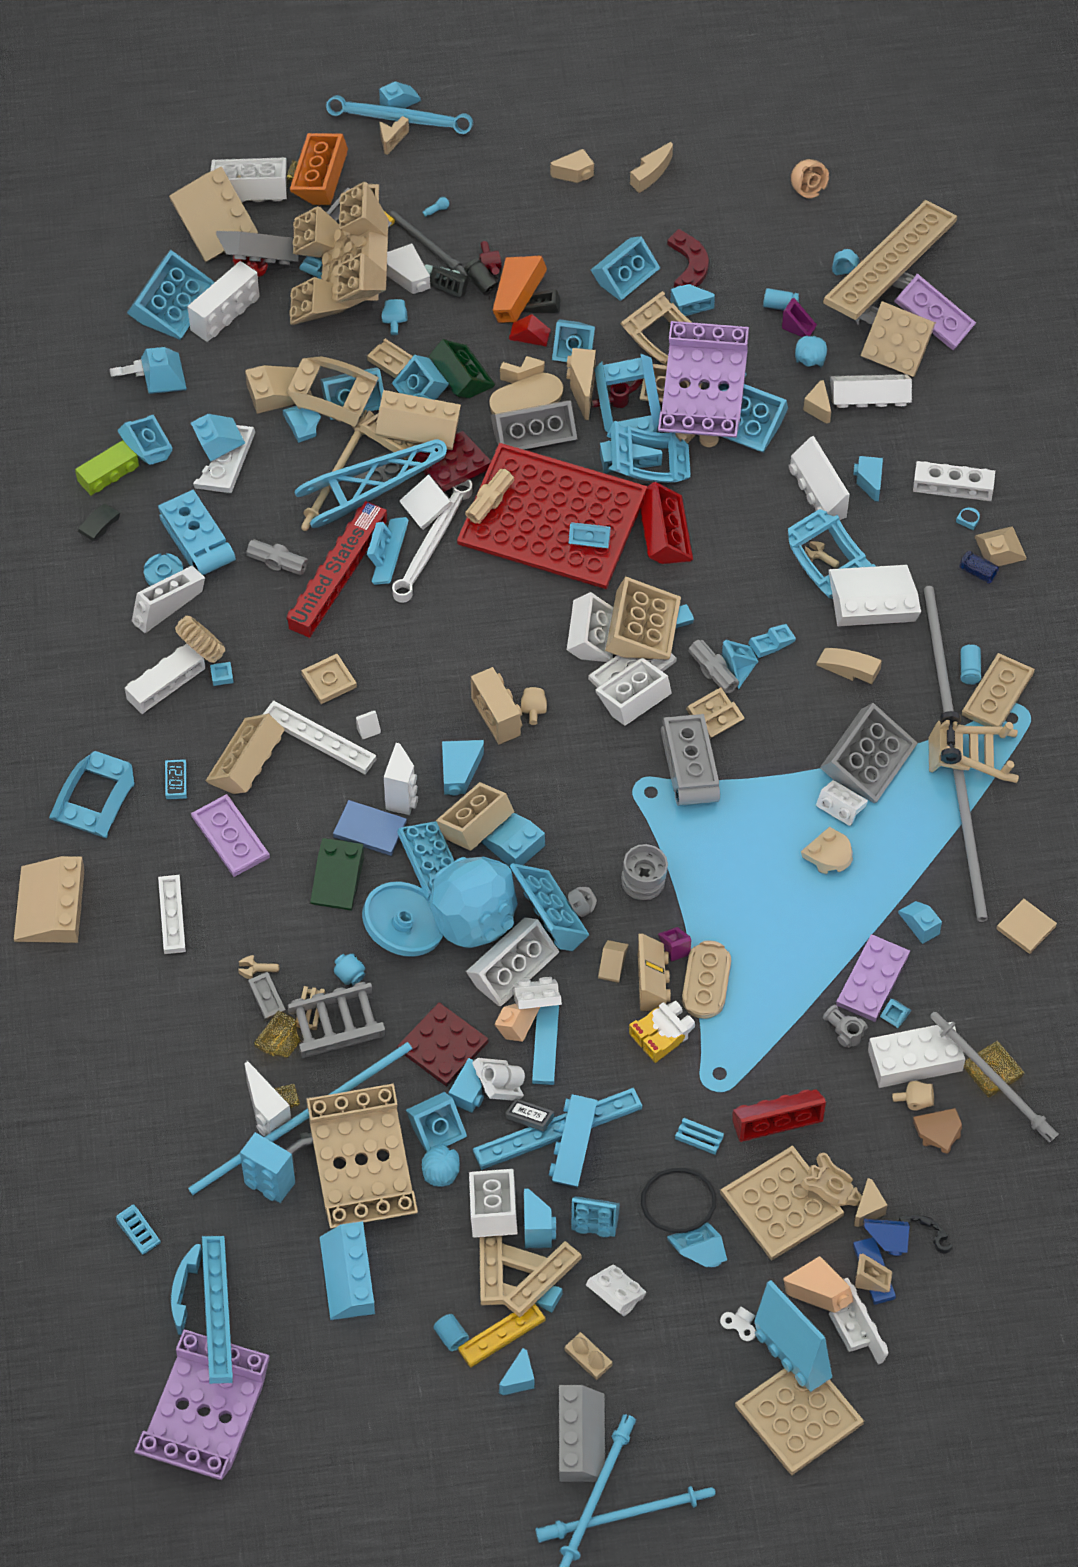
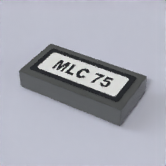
[505,1099,555,1132]

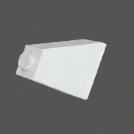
[386,244,430,294]

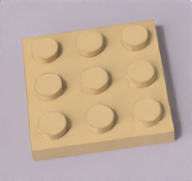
[861,302,936,377]

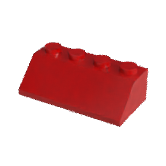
[640,482,693,564]
[732,1089,826,1142]

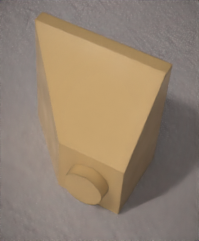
[975,526,1026,569]

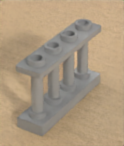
[288,982,385,1058]

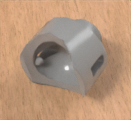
[568,887,597,917]

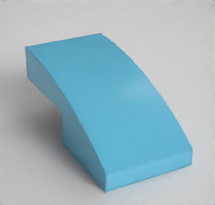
[749,624,796,658]

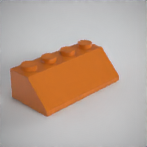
[290,133,348,205]

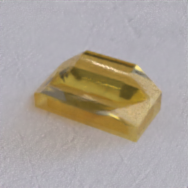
[254,1010,301,1058]

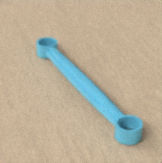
[326,95,473,134]

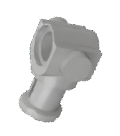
[823,1005,868,1048]

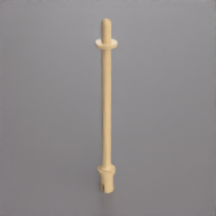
[301,410,375,531]

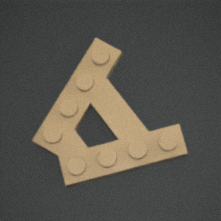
[480,1235,582,1317]

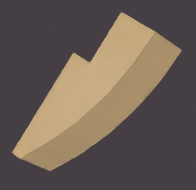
[630,142,673,193]
[816,648,882,684]

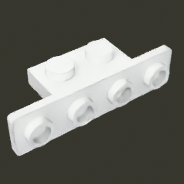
[829,1278,888,1364]

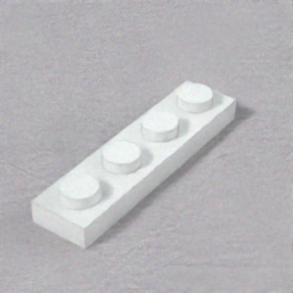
[158,875,186,954]

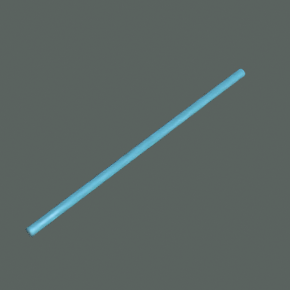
[188,1042,412,1195]

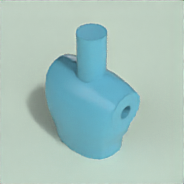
[382,299,407,335]

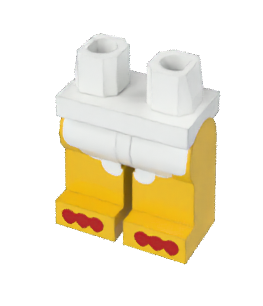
[629,1001,695,1063]

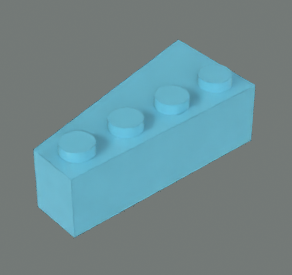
[549,1094,597,1188]

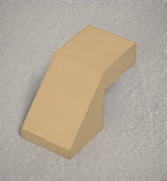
[500,356,545,383]

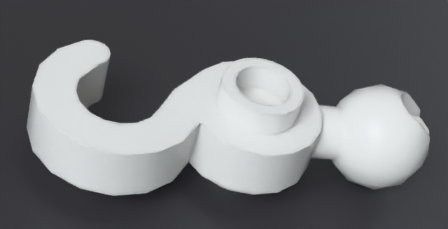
[110,360,144,377]

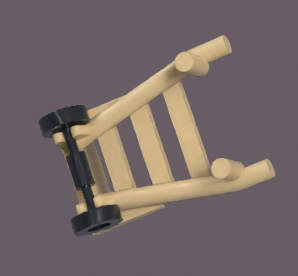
[929,711,1019,783]

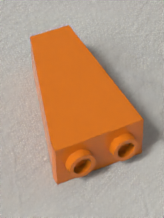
[493,256,547,323]

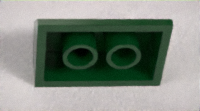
[429,339,495,398]

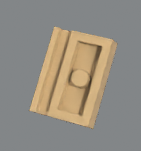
[367,339,413,378]

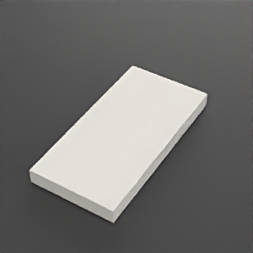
[588,653,677,688]

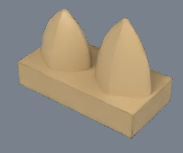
[565,1332,613,1380]

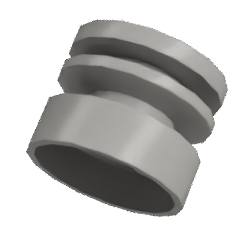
[621,844,668,900]

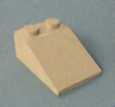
[567,348,596,420]
[245,365,312,414]

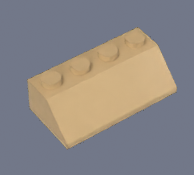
[375,390,461,450]
[205,713,285,794]

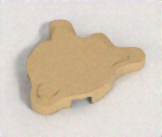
[801,1153,862,1206]

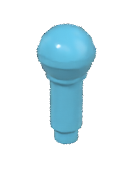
[422,197,449,217]

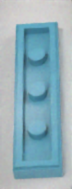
[532,1005,559,1085]

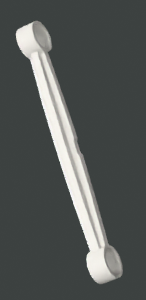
[392,479,472,603]

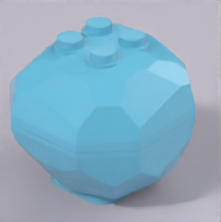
[429,857,518,948]

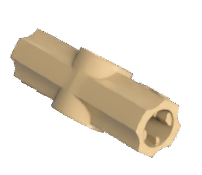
[465,469,514,524]

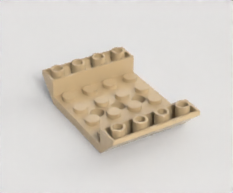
[307,1084,418,1229]

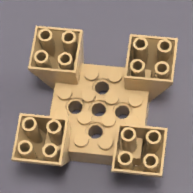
[290,182,388,325]

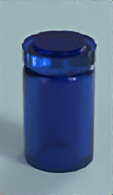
[959,550,999,584]

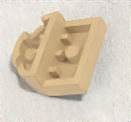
[801,827,853,874]

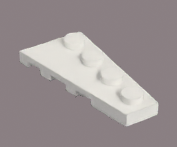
[193,425,255,493]

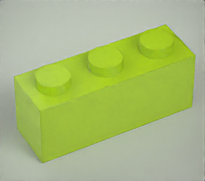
[75,440,139,496]

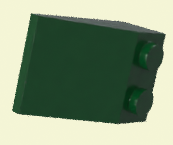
[310,838,365,911]

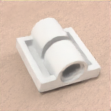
[472,1058,525,1100]
[586,1264,646,1316]

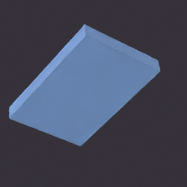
[333,800,407,856]

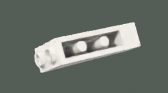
[132,566,205,633]

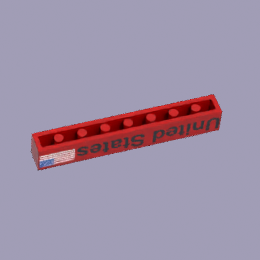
[287,501,387,638]

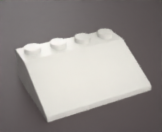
[211,158,287,202]
[829,565,921,626]

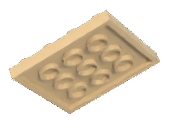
[720,1146,844,1261]
[735,1368,864,1475]

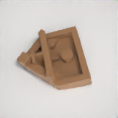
[913,1108,962,1154]

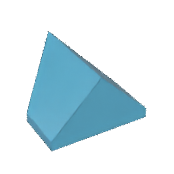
[722,640,759,689]

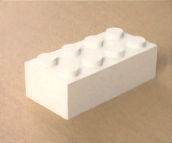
[188,261,260,342]
[868,1022,965,1088]

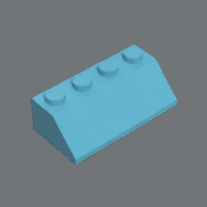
[320,1221,375,1320]

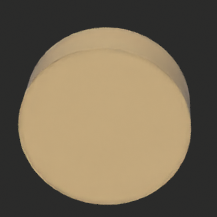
[699,435,719,447]

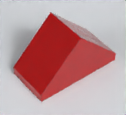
[509,314,551,347]

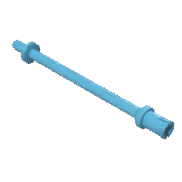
[559,1414,636,1567]
[535,1486,716,1543]

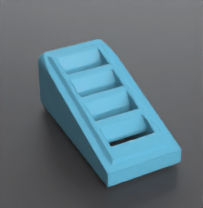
[116,1204,161,1255]

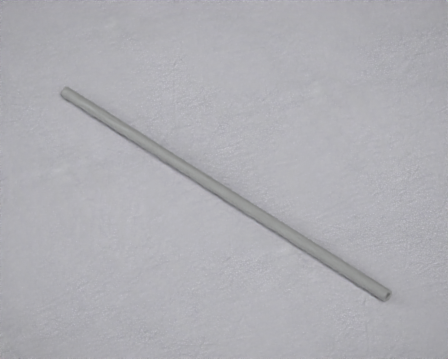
[924,586,988,922]

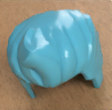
[795,336,827,367]

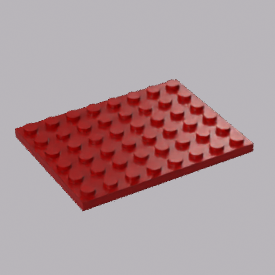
[457,443,648,589]

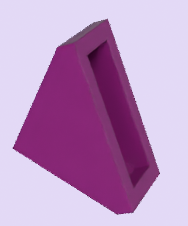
[782,298,817,337]
[658,927,691,962]

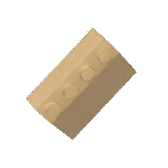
[169,166,258,263]
[605,576,681,660]
[14,856,85,943]

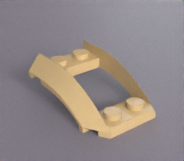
[620,291,692,365]
[287,357,379,428]

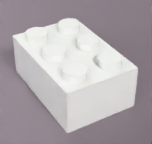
[469,1169,517,1237]

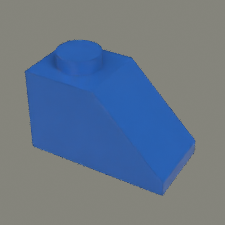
[864,1219,909,1255]

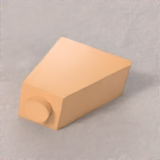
[783,1256,853,1313]

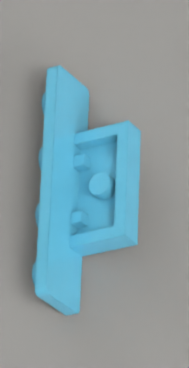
[367,517,409,585]

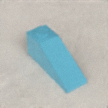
[600,441,662,473]

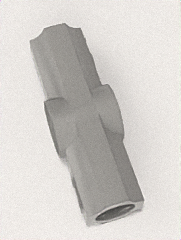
[246,539,308,575]
[689,639,739,693]

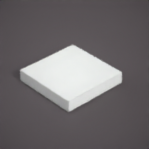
[400,475,453,530]

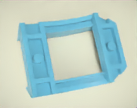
[594,354,661,432]
[606,421,691,482]
[788,509,876,599]
[49,751,135,839]

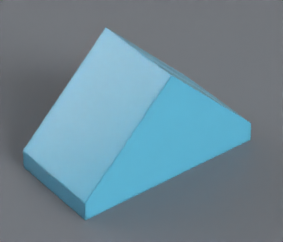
[499,1348,534,1395]

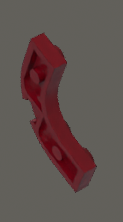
[667,229,709,287]

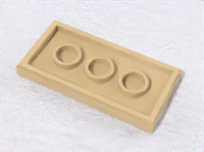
[962,653,1035,727]

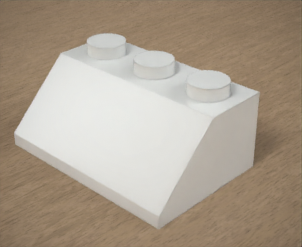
[567,592,613,662]
[596,658,672,726]
[384,743,418,816]

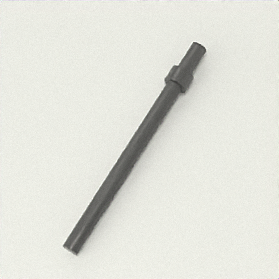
[389,210,470,278]

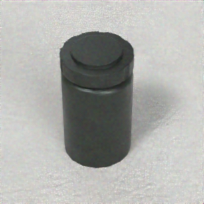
[464,258,498,295]

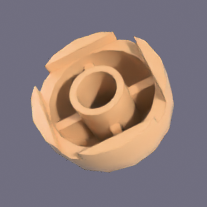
[791,159,829,198]

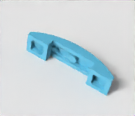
[171,1244,202,1335]

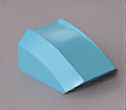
[117,415,172,465]

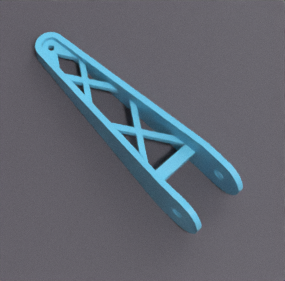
[294,439,447,528]

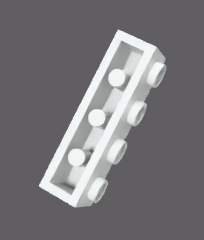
[125,644,205,714]

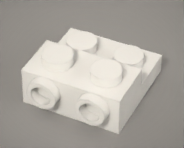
[513,977,562,1009]

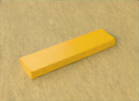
[458,1304,545,1368]

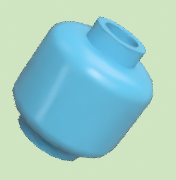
[334,954,365,986]

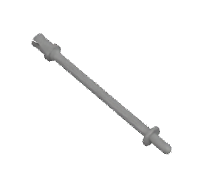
[931,1012,1059,1143]

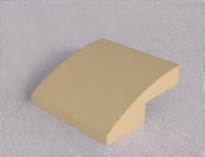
[686,687,745,739]

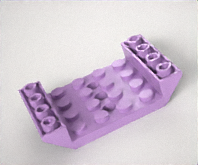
[658,321,749,438]
[135,1329,269,1480]

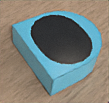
[956,507,980,530]

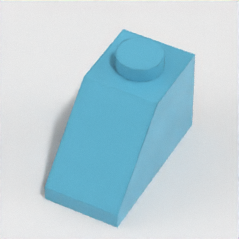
[379,81,421,109]
[670,284,715,316]
[853,456,883,502]
[898,901,942,944]
[449,1058,484,1113]

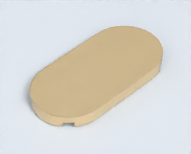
[490,373,563,414]
[682,941,731,1019]

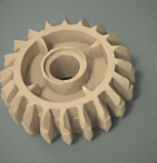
[175,616,225,663]

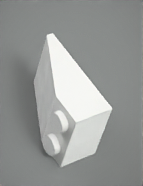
[245,1061,291,1136]

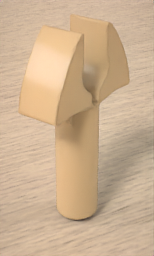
[805,541,839,568]
[238,955,280,979]

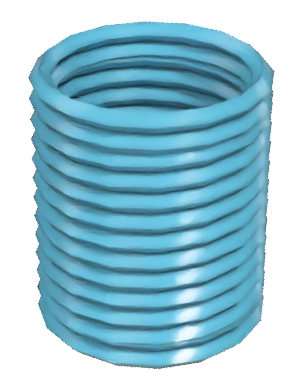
[433,1314,469,1351]

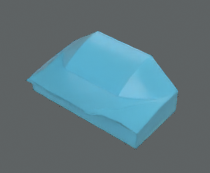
[283,406,321,443]

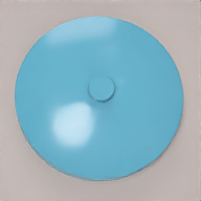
[362,882,443,956]

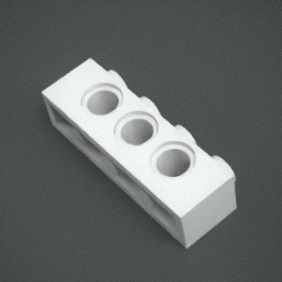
[913,461,995,501]

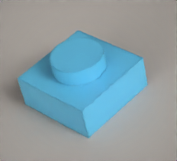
[210,662,233,686]

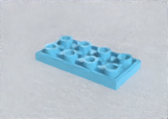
[397,821,454,899]

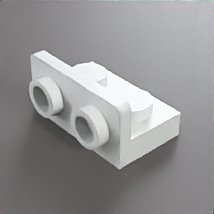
[816,780,868,826]

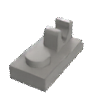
[248,972,285,1020]

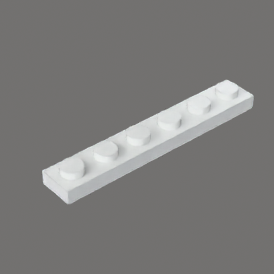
[262,701,377,774]

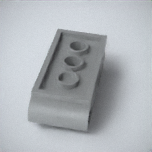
[661,714,720,806]

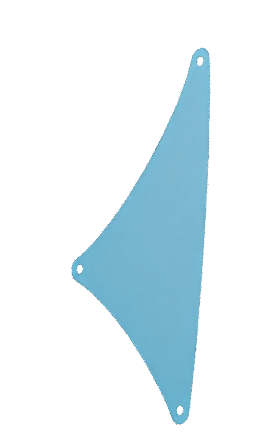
[632,703,1031,1092]

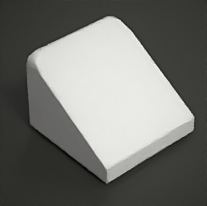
[356,711,381,739]

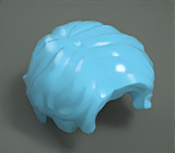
[422,1145,460,1187]

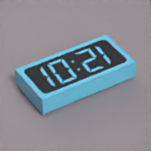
[165,760,187,799]

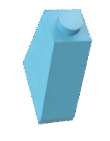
[442,740,484,796]

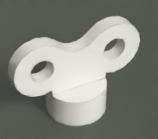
[720,1306,756,1341]

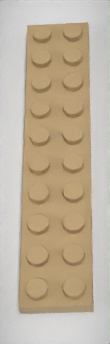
[823,200,957,320]

